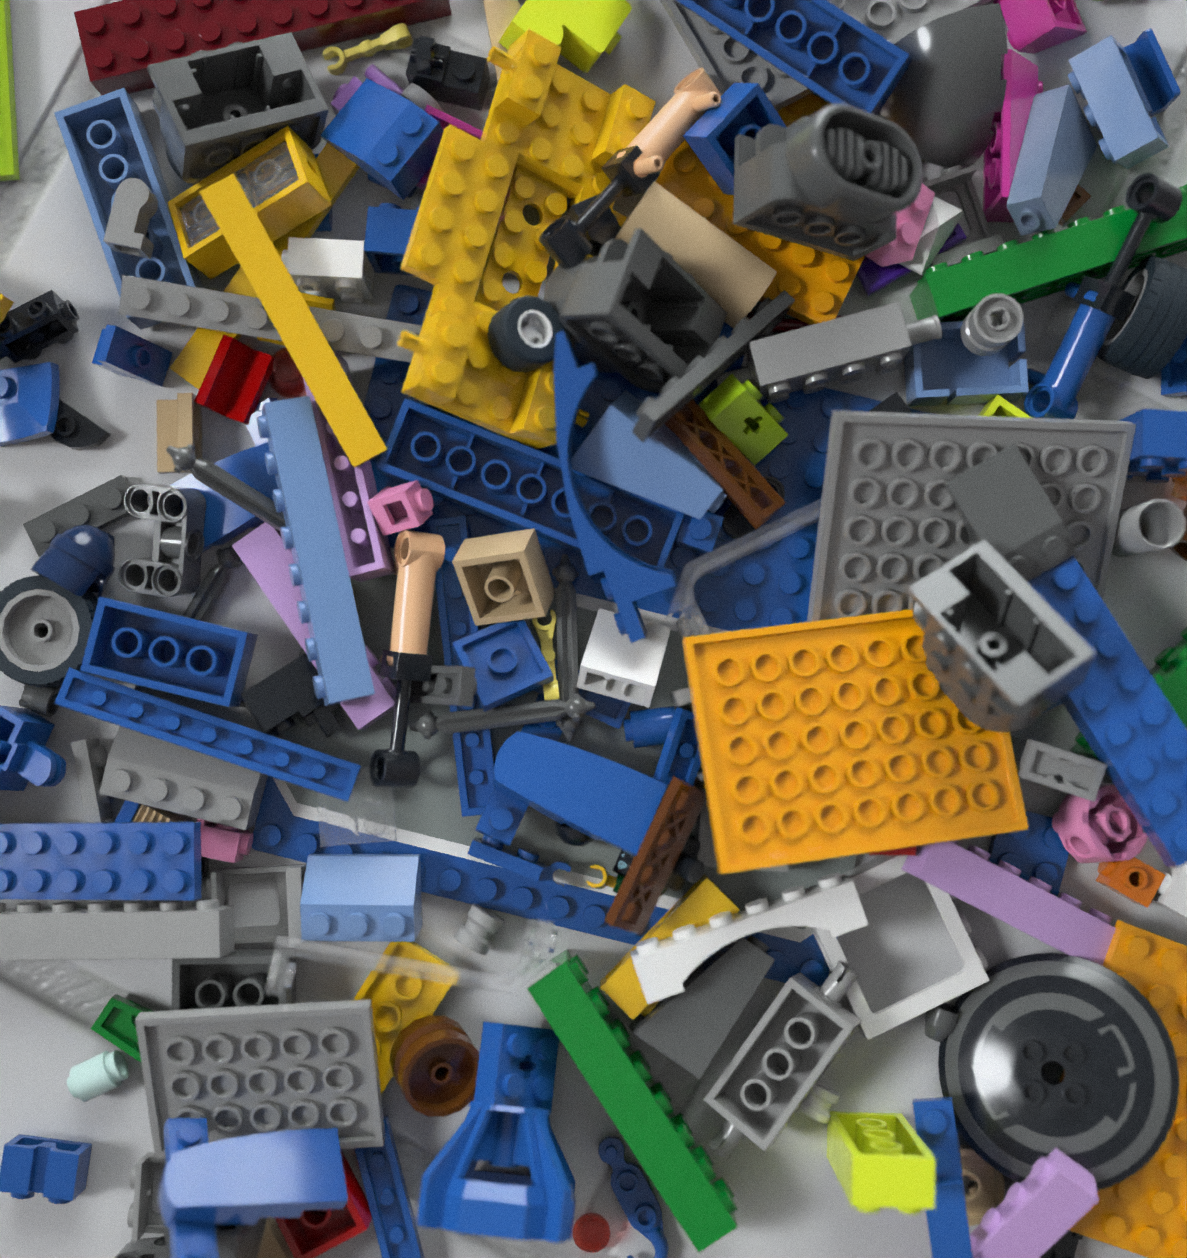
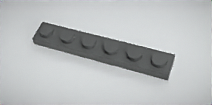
[632,290,795,442]

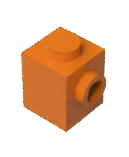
[1095,857,1166,908]

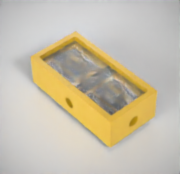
[167,126,332,279]

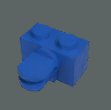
[0,705,66,791]

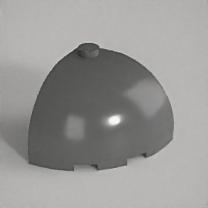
[879,3,1007,167]

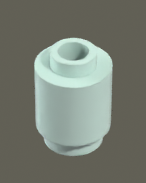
[67,1050,129,1102]

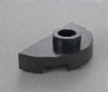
[50,399,111,449]

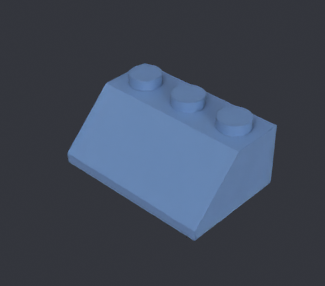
[300,854,423,942]

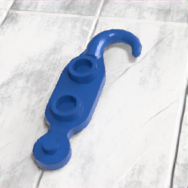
[598,1136,669,1258]

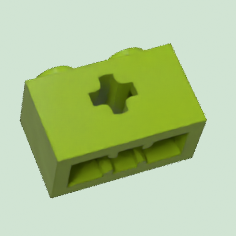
[699,373,788,465]

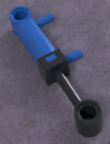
[1024,173,1182,419]

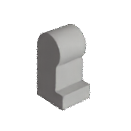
[103,178,158,259]

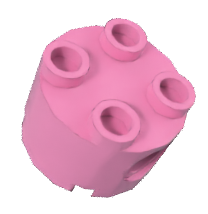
[1052,785,1147,864]

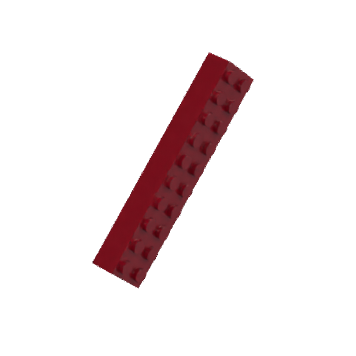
[74,0,452,96]

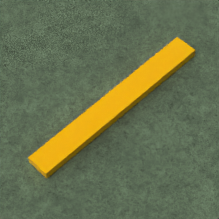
[170,142,360,389]
[199,174,387,468]

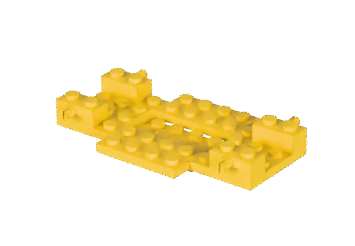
[397,29,656,450]

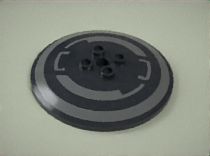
[938,953,1179,1190]

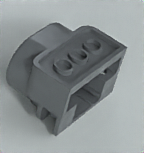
[147,32,329,186]
[733,104,923,261]
[544,228,727,393]
[908,539,1096,732]

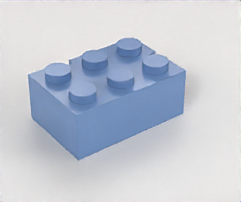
[1068,35,1170,169]
[904,318,1029,407]

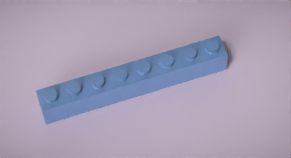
[257,396,375,706]

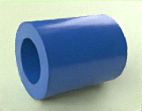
[623,706,675,748]

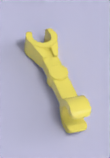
[322,23,413,75]
[532,609,559,700]

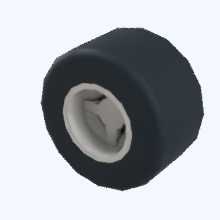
[488,296,564,373]

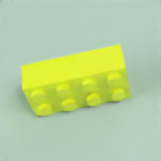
[826,1111,935,1214]

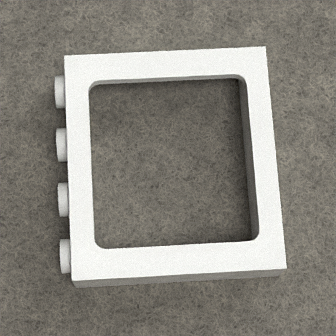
[810,855,989,1040]

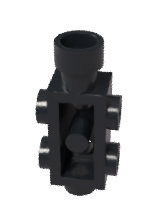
[0,290,79,363]

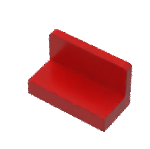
[194,334,276,425]

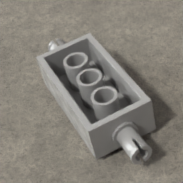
[716,302,942,403]
[704,960,862,1159]

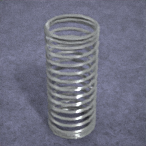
[1112,499,1186,557]

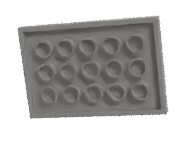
[135,999,386,1159]

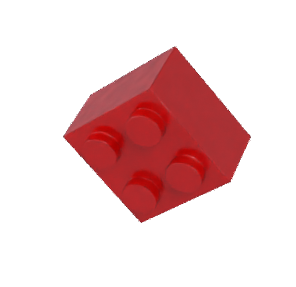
[274,1149,372,1258]

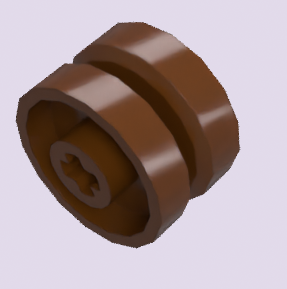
[389,1015,480,1117]

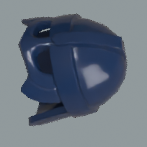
[30,525,115,598]

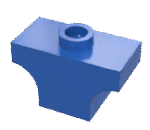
[92,324,173,387]

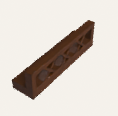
[664,399,786,530]
[605,776,707,935]

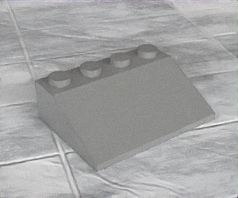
[100,685,277,830]

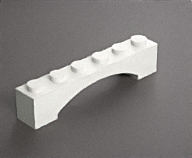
[630,872,868,1004]

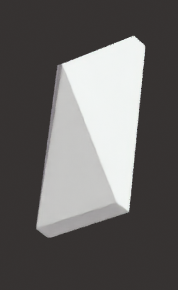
[898,197,964,276]

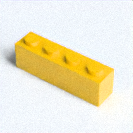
[600,873,740,1020]

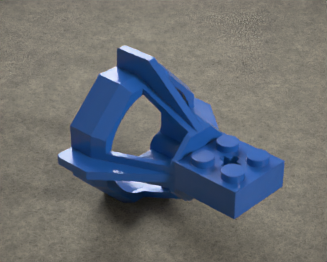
[417,1022,576,1243]

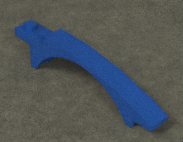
[554,331,677,643]
[912,1097,973,1258]

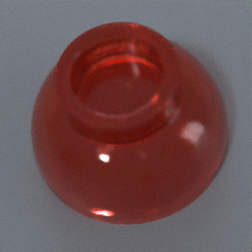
[268,347,307,399]

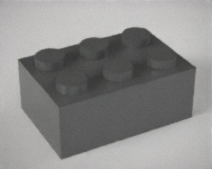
[172,949,296,1010]

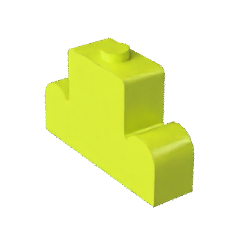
[498,0,632,73]

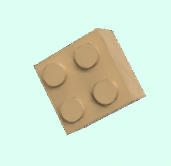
[452,528,555,626]

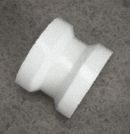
[799,1081,841,1124]

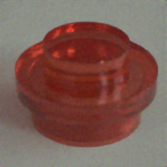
[573,1213,610,1253]

